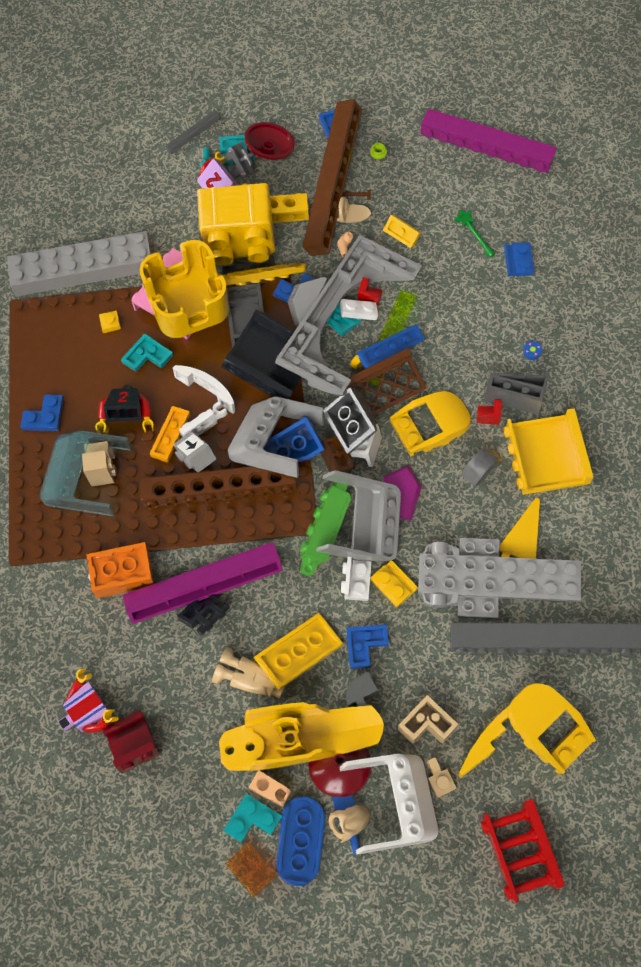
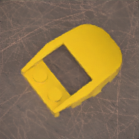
[389,391,471,457]
[508,683,596,774]

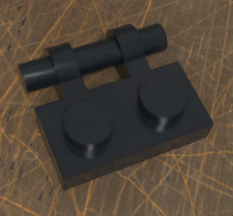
[177,594,230,636]

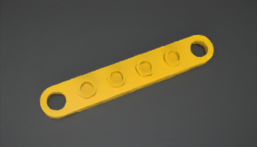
[216,262,306,285]

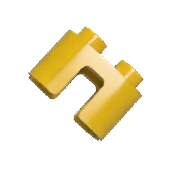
[139,240,230,338]

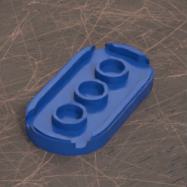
[276,796,325,886]

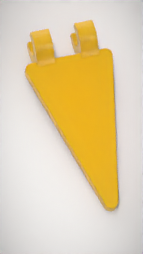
[499,498,540,559]

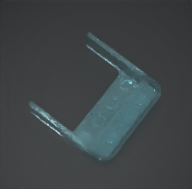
[40,431,132,516]

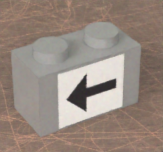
[173,431,216,473]

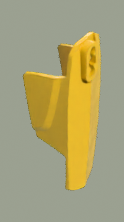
[219,702,384,771]

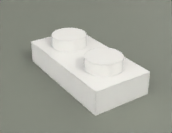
[340,299,378,320]

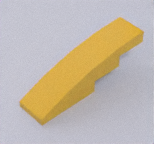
[458,706,509,778]

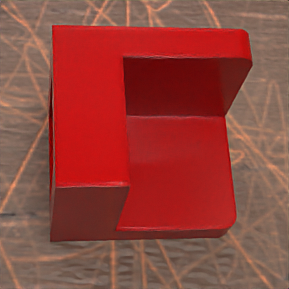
[358,277,383,306]
[476,400,502,425]

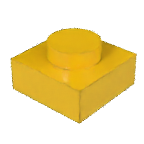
[99,310,121,333]

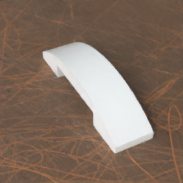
[173,365,235,414]

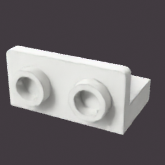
[341,557,371,601]

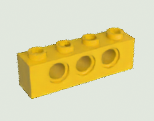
[270,193,309,223]

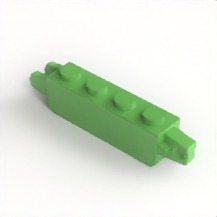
[299,482,351,577]

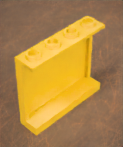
[504,408,593,495]

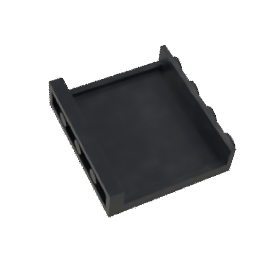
[221,310,301,399]

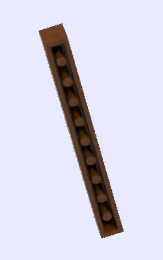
[302,99,362,256]

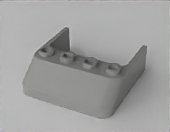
[228,397,324,478]
[316,470,401,562]

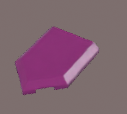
[383,465,422,521]

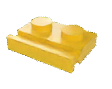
[370,560,418,608]

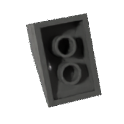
[323,387,377,455]

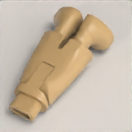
[212,647,285,698]

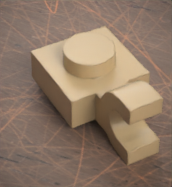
[426,757,457,798]

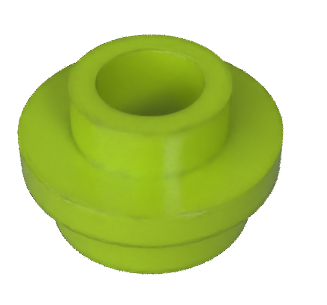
[370,143,387,159]

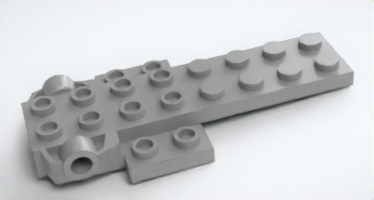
[418,538,581,619]

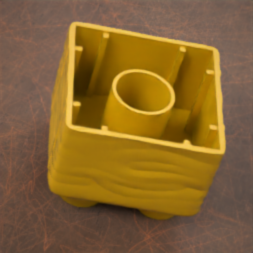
[197,183,275,266]

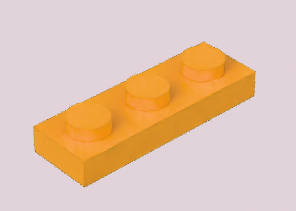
[150,406,190,463]

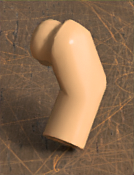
[337,232,353,257]

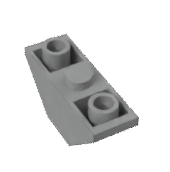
[287,277,327,327]

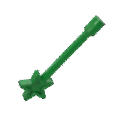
[454,210,495,258]

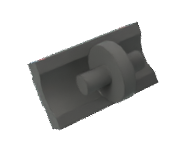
[225,143,255,177]

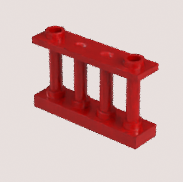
[480,799,565,904]

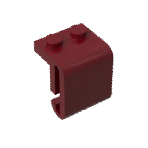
[102,710,160,774]

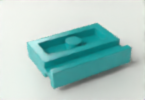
[327,303,361,337]

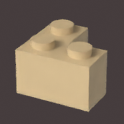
[82,441,117,487]
[398,695,459,744]

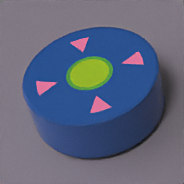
[523,341,542,360]

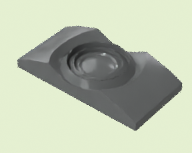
[227,283,264,348]

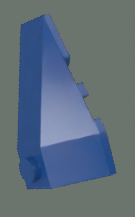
[247,417,325,467]

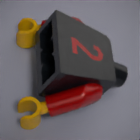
[95,385,154,434]

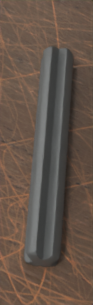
[165,110,220,154]

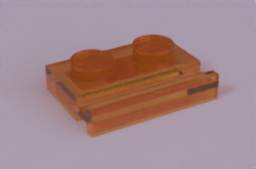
[225,842,277,898]

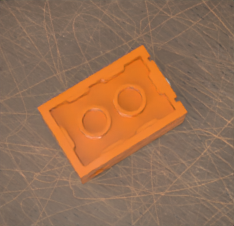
[87,542,155,598]

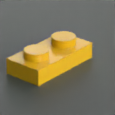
[383,215,421,248]

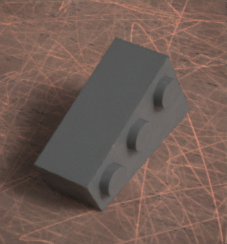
[484,372,550,415]

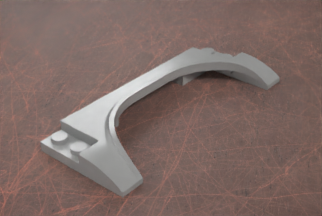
[275,235,422,395]

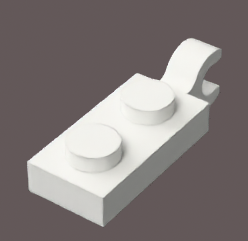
[179,402,227,437]

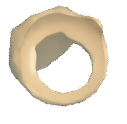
[337,197,371,223]
[329,805,370,843]

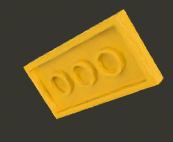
[254,613,344,691]

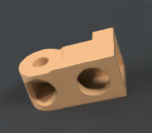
[249,770,292,807]

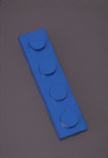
[357,324,425,369]

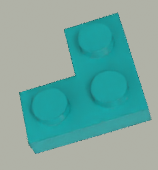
[121,334,173,372]
[223,793,282,843]

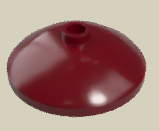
[244,122,295,161]
[308,748,371,797]

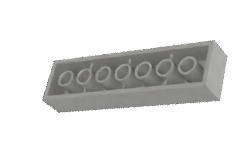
[7,231,152,296]

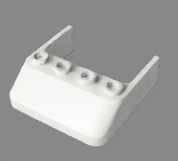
[340,754,438,855]

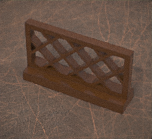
[345,348,427,416]

